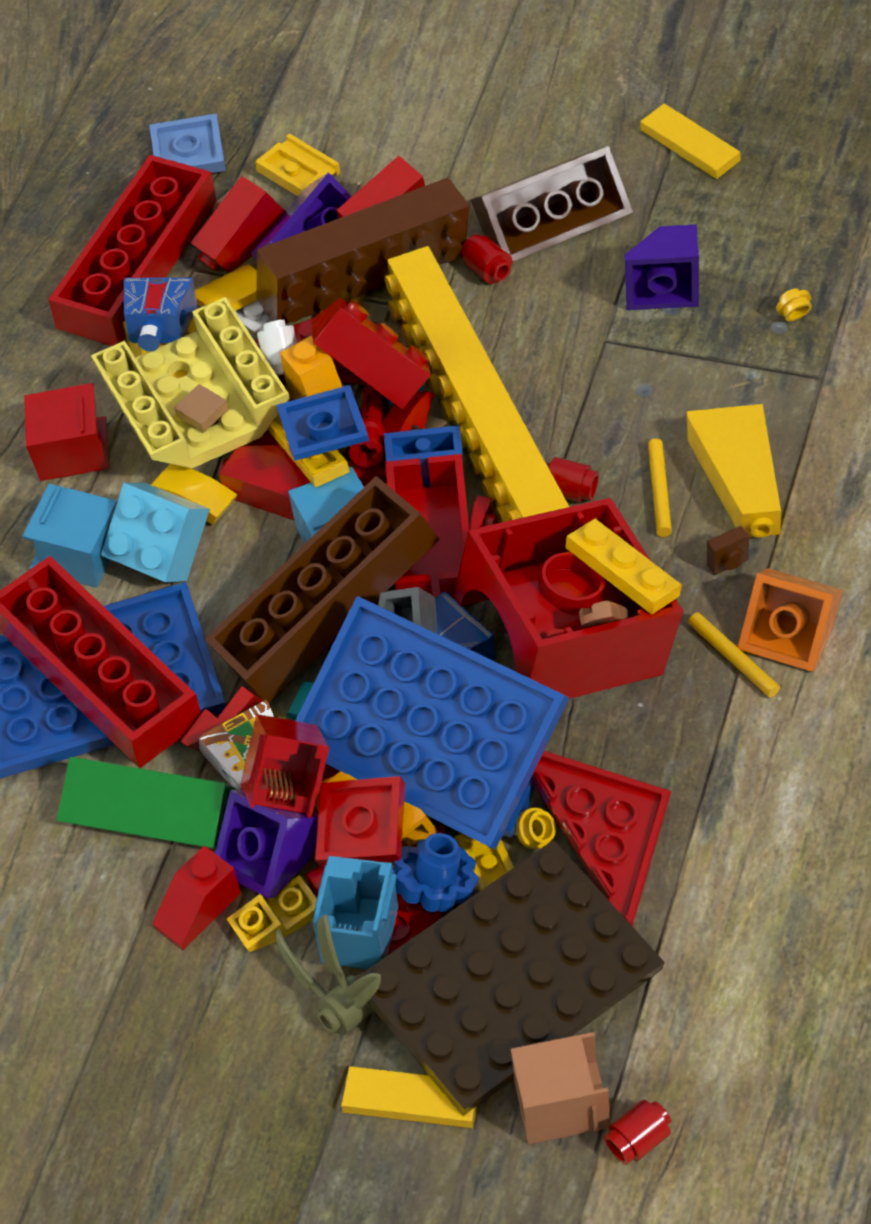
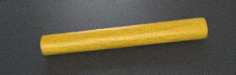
[648,438,672,537]
[688,612,780,698]

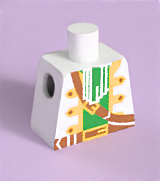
[199,700,274,790]

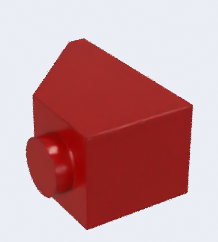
[152,845,241,950]

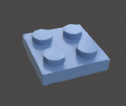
[149,114,226,173]

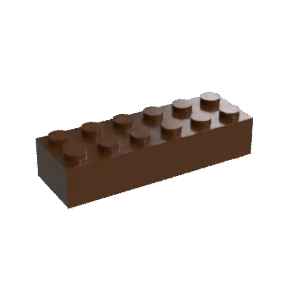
[256,177,470,324]
[204,476,440,703]

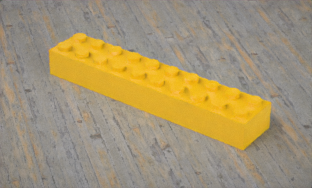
[385,246,569,523]

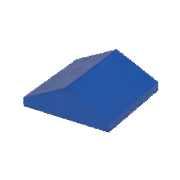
[277,385,369,461]

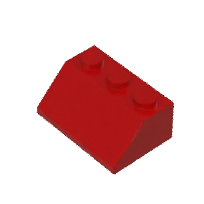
[312,298,431,410]

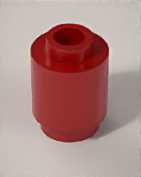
[461,235,512,284]
[546,457,599,502]
[604,1099,672,1165]

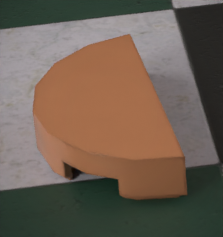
[579,600,630,628]

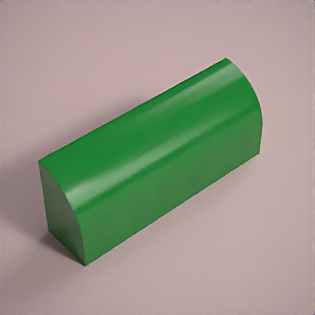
[56,757,236,848]

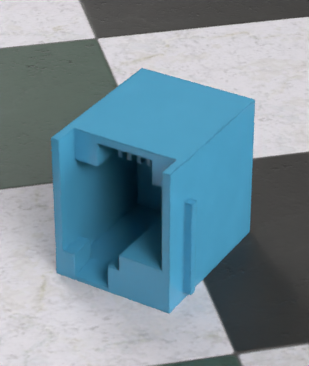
[288,467,364,544]
[22,483,117,588]
[313,856,399,969]

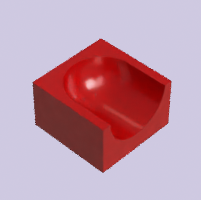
[453,498,683,699]

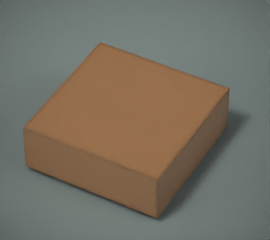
[174,384,229,433]

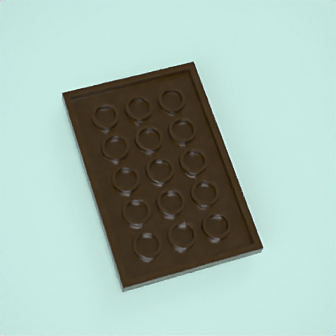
[354,840,665,1116]

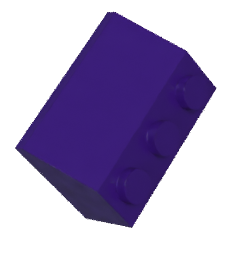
[250,172,352,260]

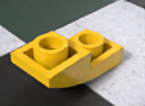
[151,464,237,525]
[227,875,317,952]

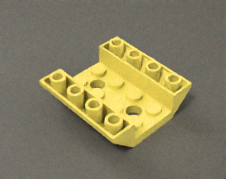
[91,297,290,468]

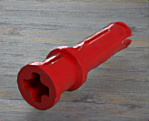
[349,384,386,468]

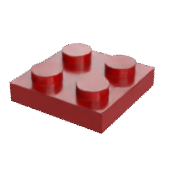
[315,776,405,867]

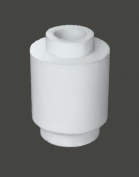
[257,320,297,376]

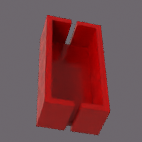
[385,454,477,605]

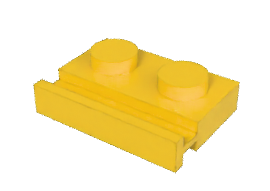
[255,133,341,197]

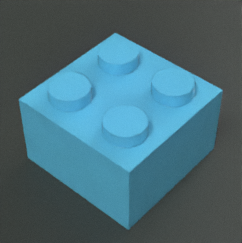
[101,483,210,582]

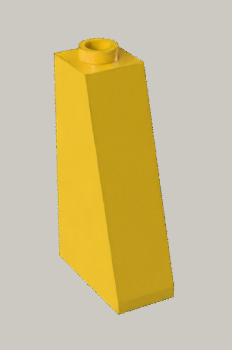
[687,404,781,538]

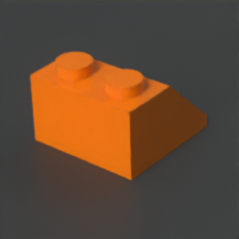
[738,568,843,672]

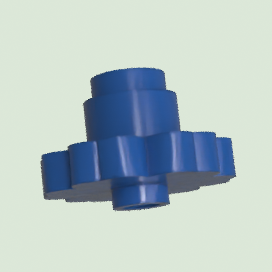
[393,833,479,912]

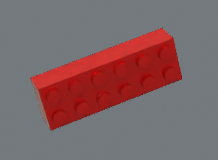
[48,155,217,346]
[0,556,201,768]

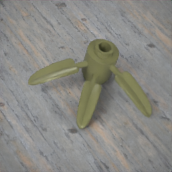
[276,914,381,1035]

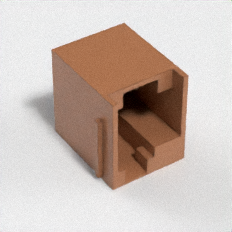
[511,1032,611,1145]

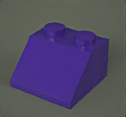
[625,224,699,310]
[215,790,318,898]

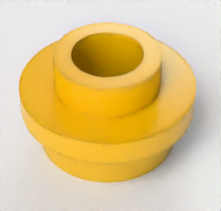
[776,288,812,321]
[516,807,556,850]

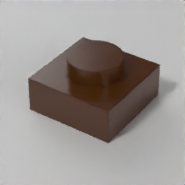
[707,526,749,575]

